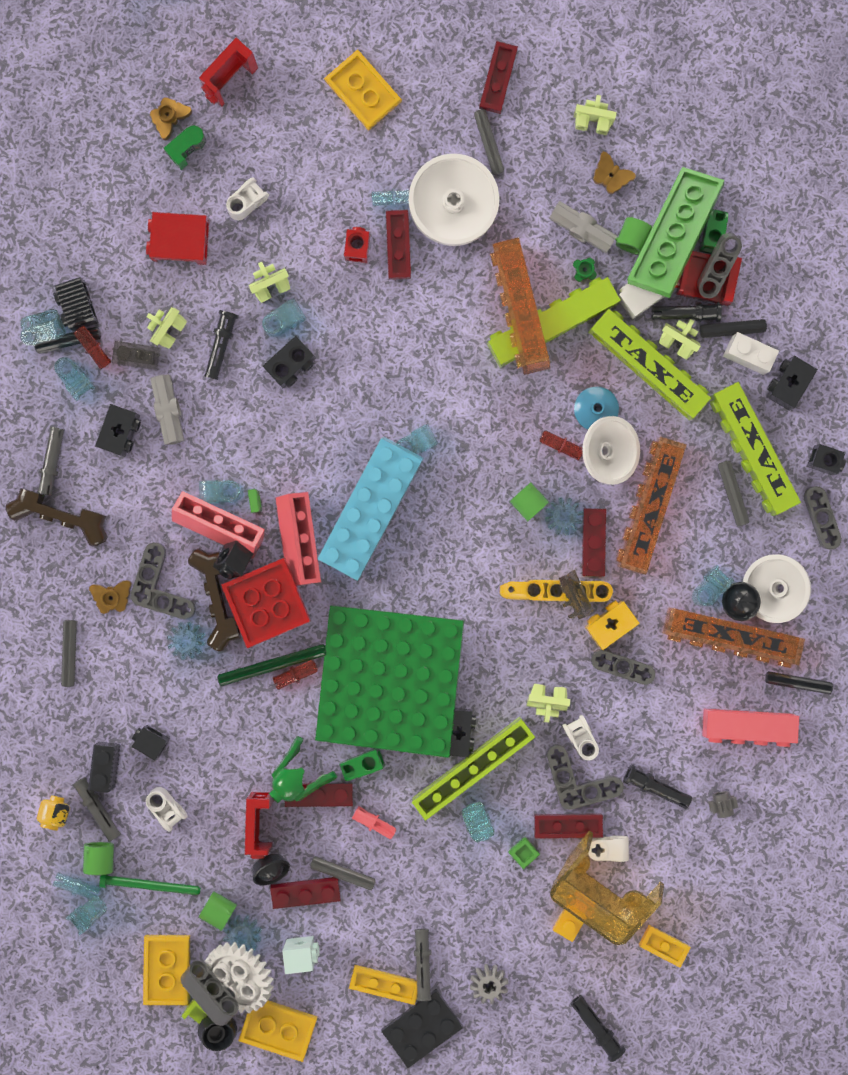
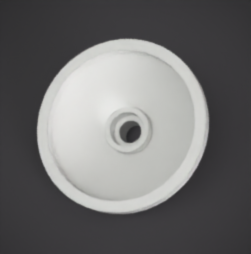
[583,416,640,485]
[743,555,811,623]

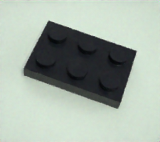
[381,989,463,1068]

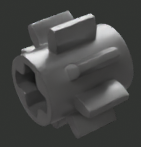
[708,791,739,818]

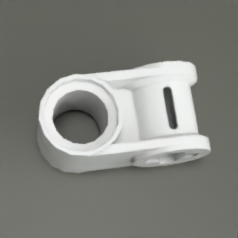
[226,177,269,220]
[562,715,599,760]
[146,787,188,832]
[584,836,629,862]

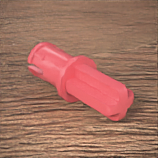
[352,806,396,839]

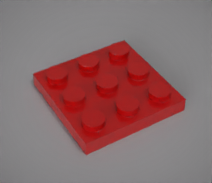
[221,558,311,648]

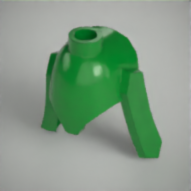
[269,736,337,803]

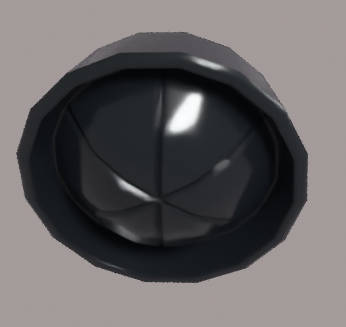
[722,582,761,622]
[252,854,290,886]
[197,1016,238,1051]

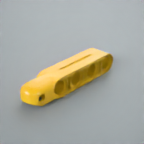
[499,580,613,602]

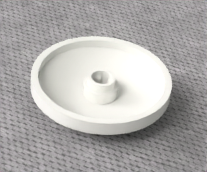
[409,154,499,246]

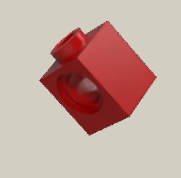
[344,227,370,263]

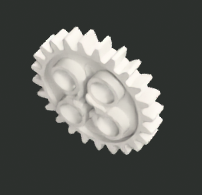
[204,942,274,1013]

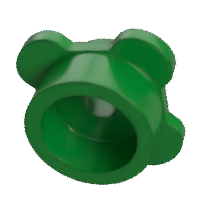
[573,258,597,282]

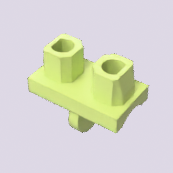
[573,95,617,135]
[249,262,290,303]
[146,307,187,349]
[659,319,701,360]
[527,684,570,723]

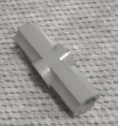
[549,201,617,254]
[150,374,185,445]

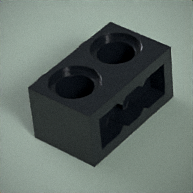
[263,336,316,389]

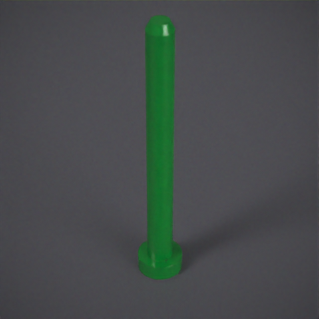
[99,874,201,895]

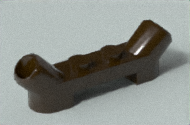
[5,488,108,547]
[188,548,241,652]

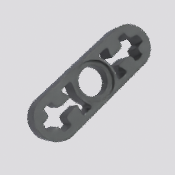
[804,486,842,550]
[591,650,655,685]

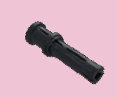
[651,302,722,322]
[204,310,239,380]
[623,764,692,809]
[570,995,626,1062]

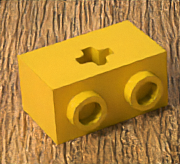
[585,600,640,650]

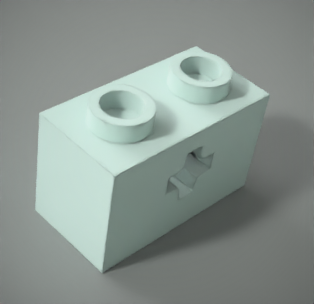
[282,936,320,974]

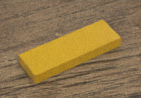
[349,965,417,1005]

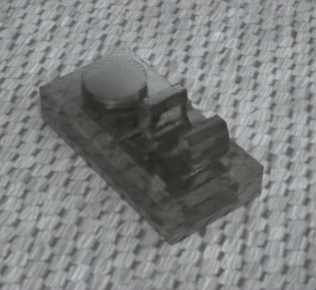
[111,341,161,370]
[558,570,594,619]

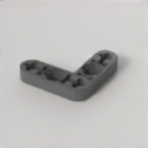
[131,542,196,619]
[547,744,624,810]

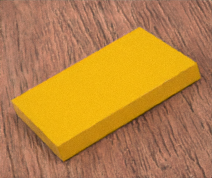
[324,49,402,131]
[143,935,190,1005]
[238,1000,317,1062]

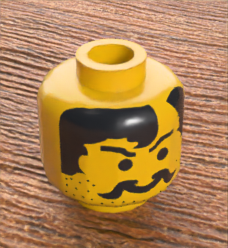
[36,795,70,831]

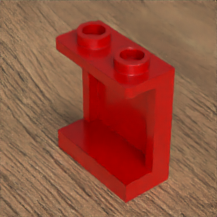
[199,37,258,107]
[146,212,210,265]
[675,251,742,306]
[245,792,274,859]

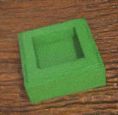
[248,489,262,513]
[508,837,540,869]

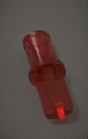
[74,326,111,370]
[540,430,583,461]
[273,660,318,690]

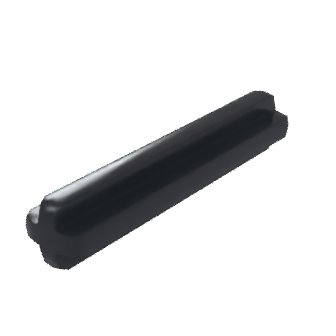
[699,319,767,338]
[34,327,101,354]
[765,671,833,694]

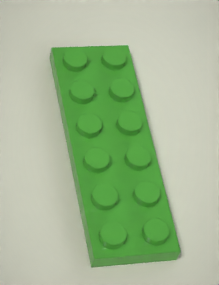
[627,167,725,298]

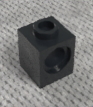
[807,444,846,475]
[213,541,253,579]
[132,725,170,761]

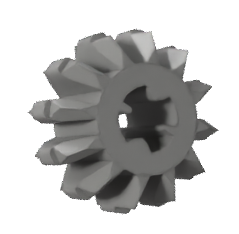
[470,964,508,1005]

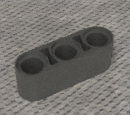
[697,232,742,298]
[180,961,239,1026]

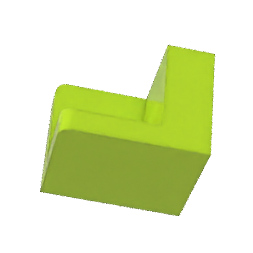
[181,999,208,1024]

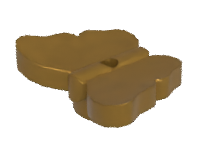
[150,97,192,140]
[593,151,636,194]
[89,580,132,614]

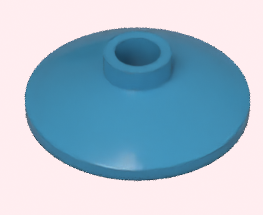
[574,386,619,429]

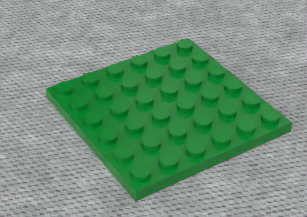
[315,605,465,758]

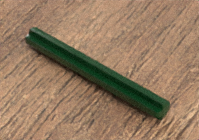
[217,644,326,686]

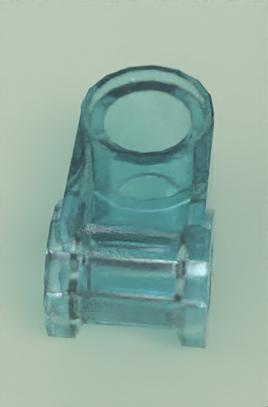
[262,299,306,337]
[20,309,67,345]
[54,357,96,401]
[397,424,439,455]
[199,480,244,504]
[692,564,734,607]
[66,896,107,935]

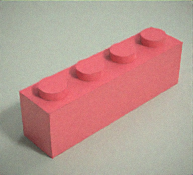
[172,491,265,559]
[275,492,321,586]
[702,709,799,747]

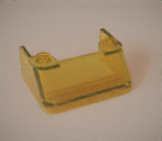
[550,831,664,945]

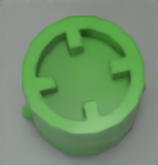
[615,217,652,255]
[509,482,549,522]
[83,842,114,875]
[198,891,237,931]

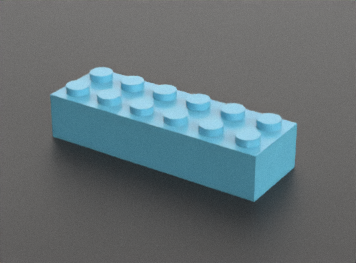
[318,437,424,581]

